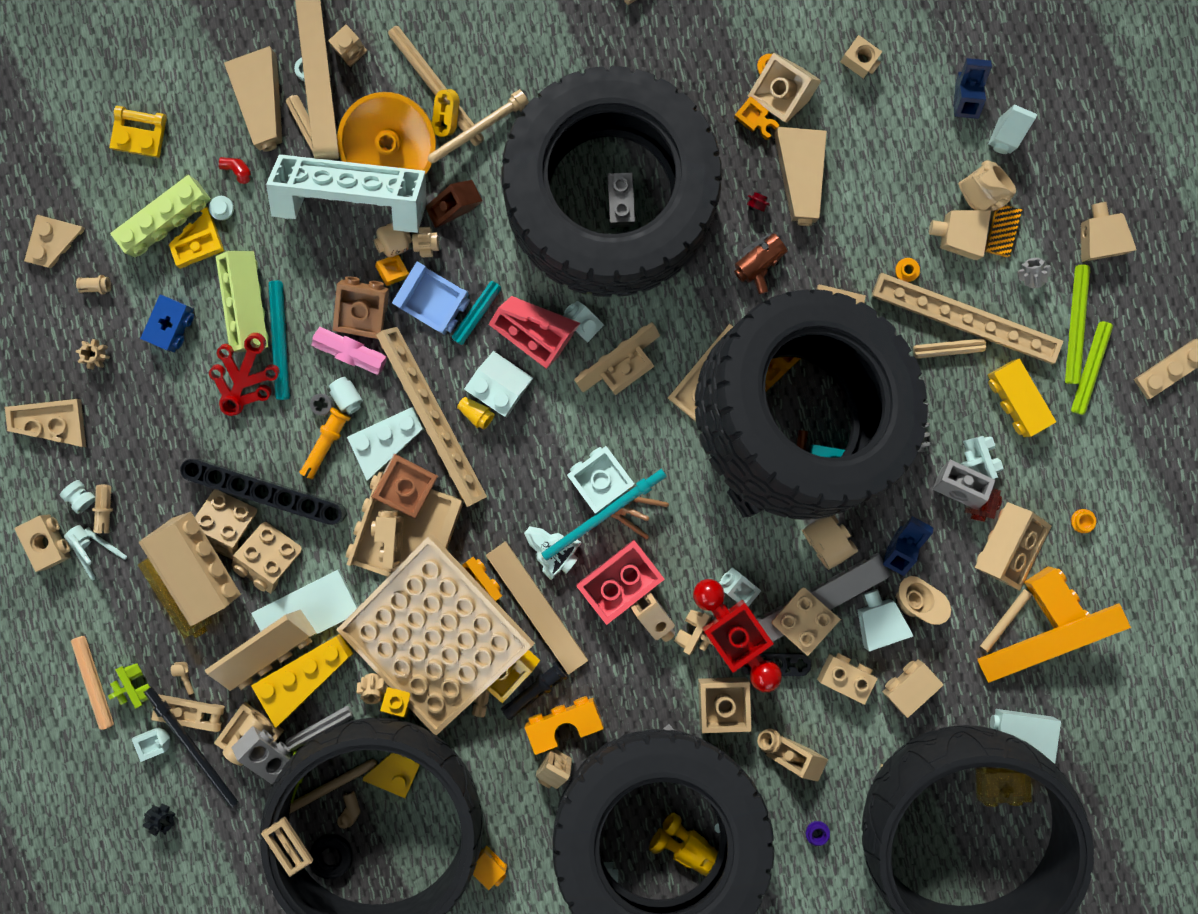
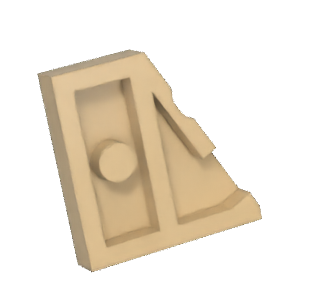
[24,215,85,268]

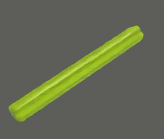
[1065,264,1090,384]

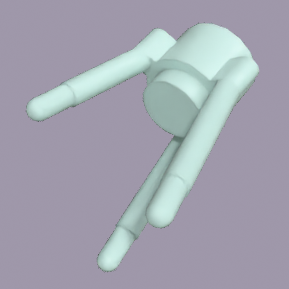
[64,525,127,580]

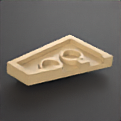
[5,399,86,447]

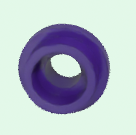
[805,821,830,846]

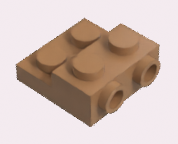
[333,276,389,339]

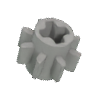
[1019,258,1051,288]

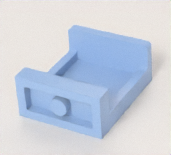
[392,261,470,335]

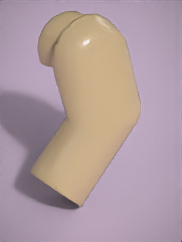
[337,791,360,829]

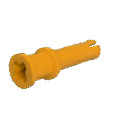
[299,407,351,479]

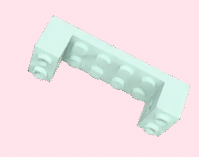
[266,155,427,233]

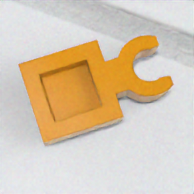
[734,96,779,140]

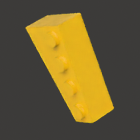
[251,634,354,728]

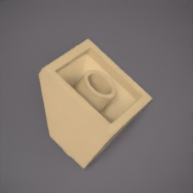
[748,53,821,123]

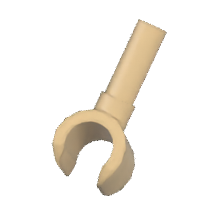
[171,662,194,695]

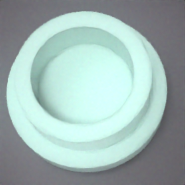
[209,196,234,220]

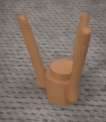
[611,497,669,539]

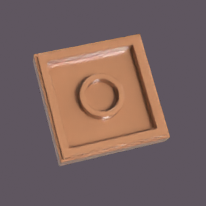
[371,454,438,519]

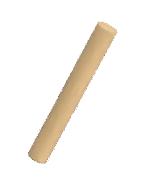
[980,589,1032,652]

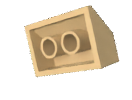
[975,502,1052,591]

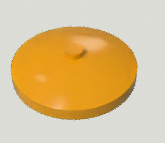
[337,92,436,175]

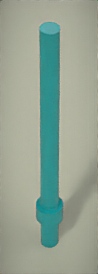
[541,468,667,561]

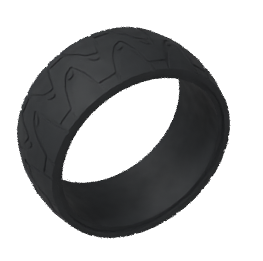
[260,718,483,914]
[861,725,1094,914]

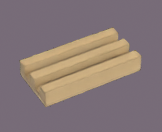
[261,817,313,877]

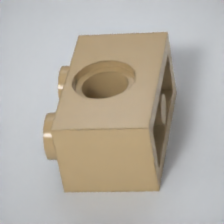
[14,514,71,572]

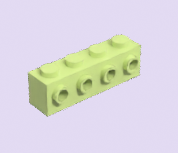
[110,175,211,257]
[216,251,269,352]

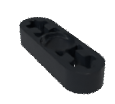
[741,652,811,676]

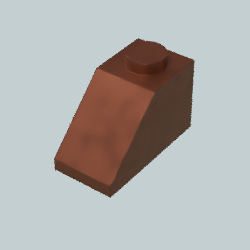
[425,180,483,228]

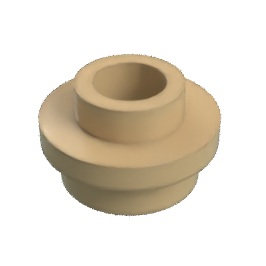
[757,729,781,754]

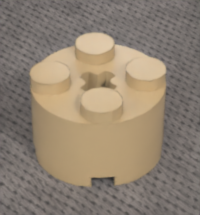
[802,515,858,570]

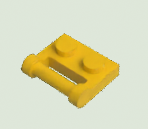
[109,106,167,158]

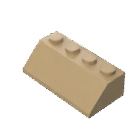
[139,512,241,626]
[205,609,317,691]

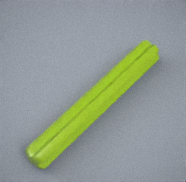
[1071,321,1113,415]

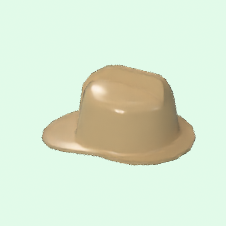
[895,576,951,625]

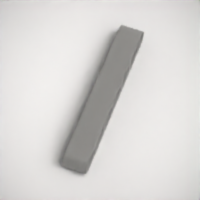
[757,553,891,642]

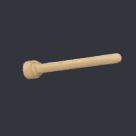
[428,89,529,163]
[290,759,377,813]

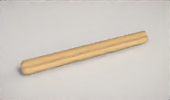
[388,26,484,146]

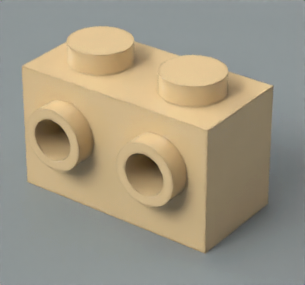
[817,653,878,705]
[882,660,944,718]

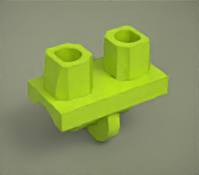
[108,663,150,709]

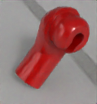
[219,157,251,184]

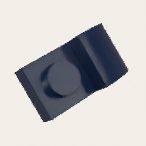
[953,58,992,119]
[883,516,934,576]

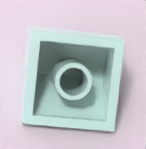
[464,351,533,418]

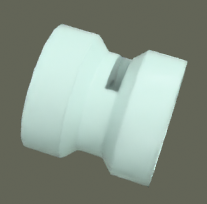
[60,480,95,514]

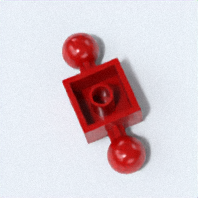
[693,579,782,692]

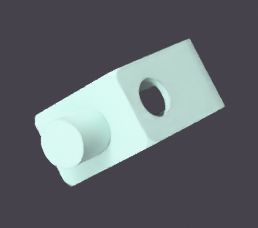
[858,589,913,651]

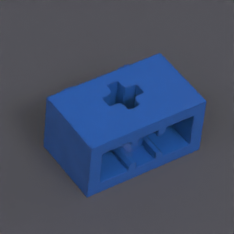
[140,294,194,352]

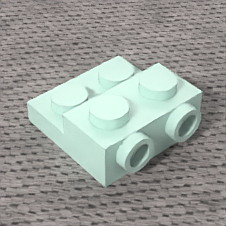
[567,446,636,514]

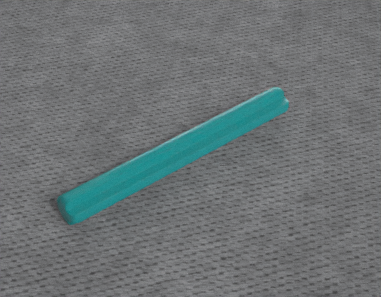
[268,280,290,400]

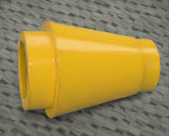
[457,397,494,429]

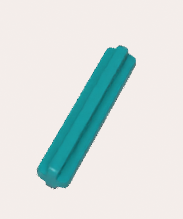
[452,281,501,345]

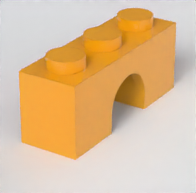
[525,696,604,755]

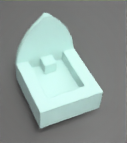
[132,727,170,762]

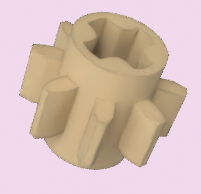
[412,227,439,258]
[76,339,110,370]
[356,673,388,704]

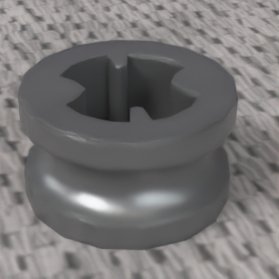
[310,394,334,416]

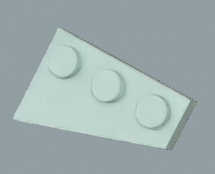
[347,407,424,481]

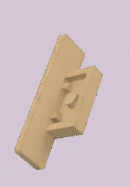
[574,322,660,395]

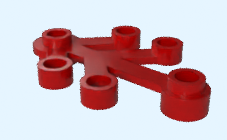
[209,333,280,416]

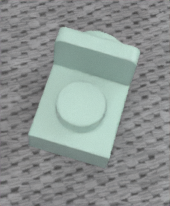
[719,568,761,607]

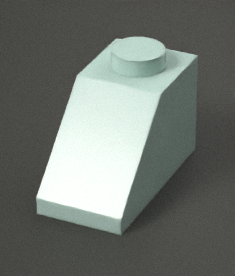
[988,105,1037,154]

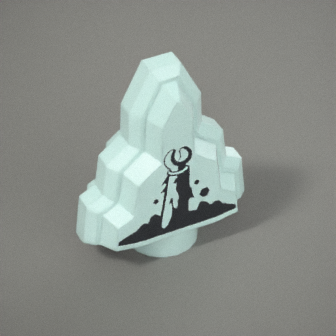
[524,526,582,580]

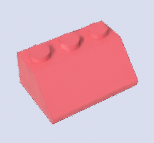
[576,539,665,625]

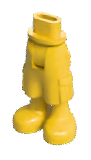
[649,813,718,876]

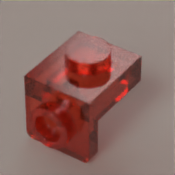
[964,489,1002,522]

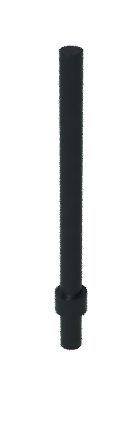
[143,686,239,808]

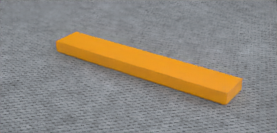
[978,603,1131,683]

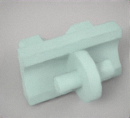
[961,436,1004,479]

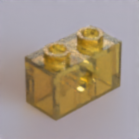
[975,768,1032,807]

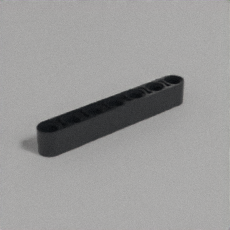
[180,459,346,525]

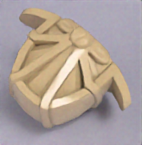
[958,160,1016,211]

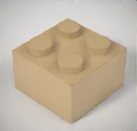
[698,677,752,733]

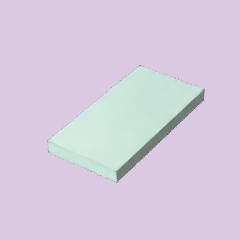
[251,569,358,635]

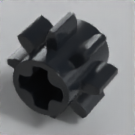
[142,803,176,836]

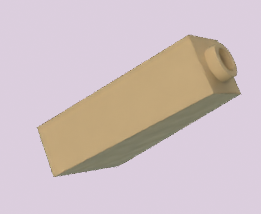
[224,46,282,152]
[774,127,827,226]

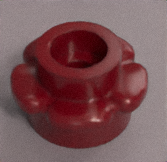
[747,192,770,212]

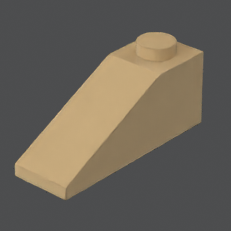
[536,748,572,789]

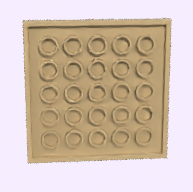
[336,534,535,735]

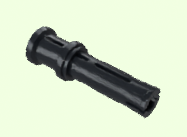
[501,661,569,720]

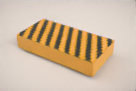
[985,205,1022,258]

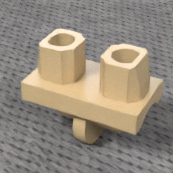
[674,610,714,655]

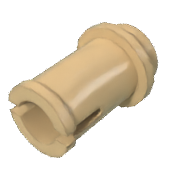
[76,275,111,294]

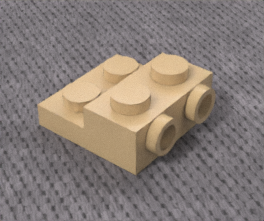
[371,510,404,569]

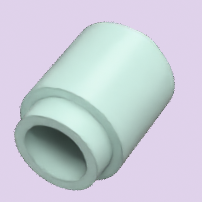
[329,377,363,414]

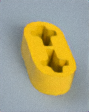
[432,89,460,137]

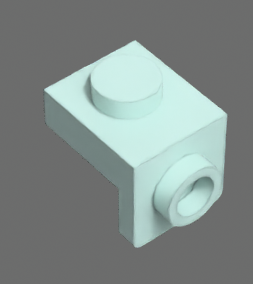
[563,301,604,342]

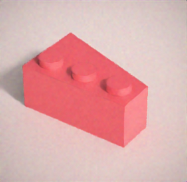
[488,296,580,369]

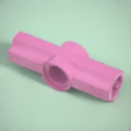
[311,327,387,375]

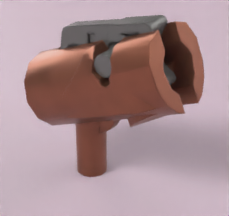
[734,233,787,295]

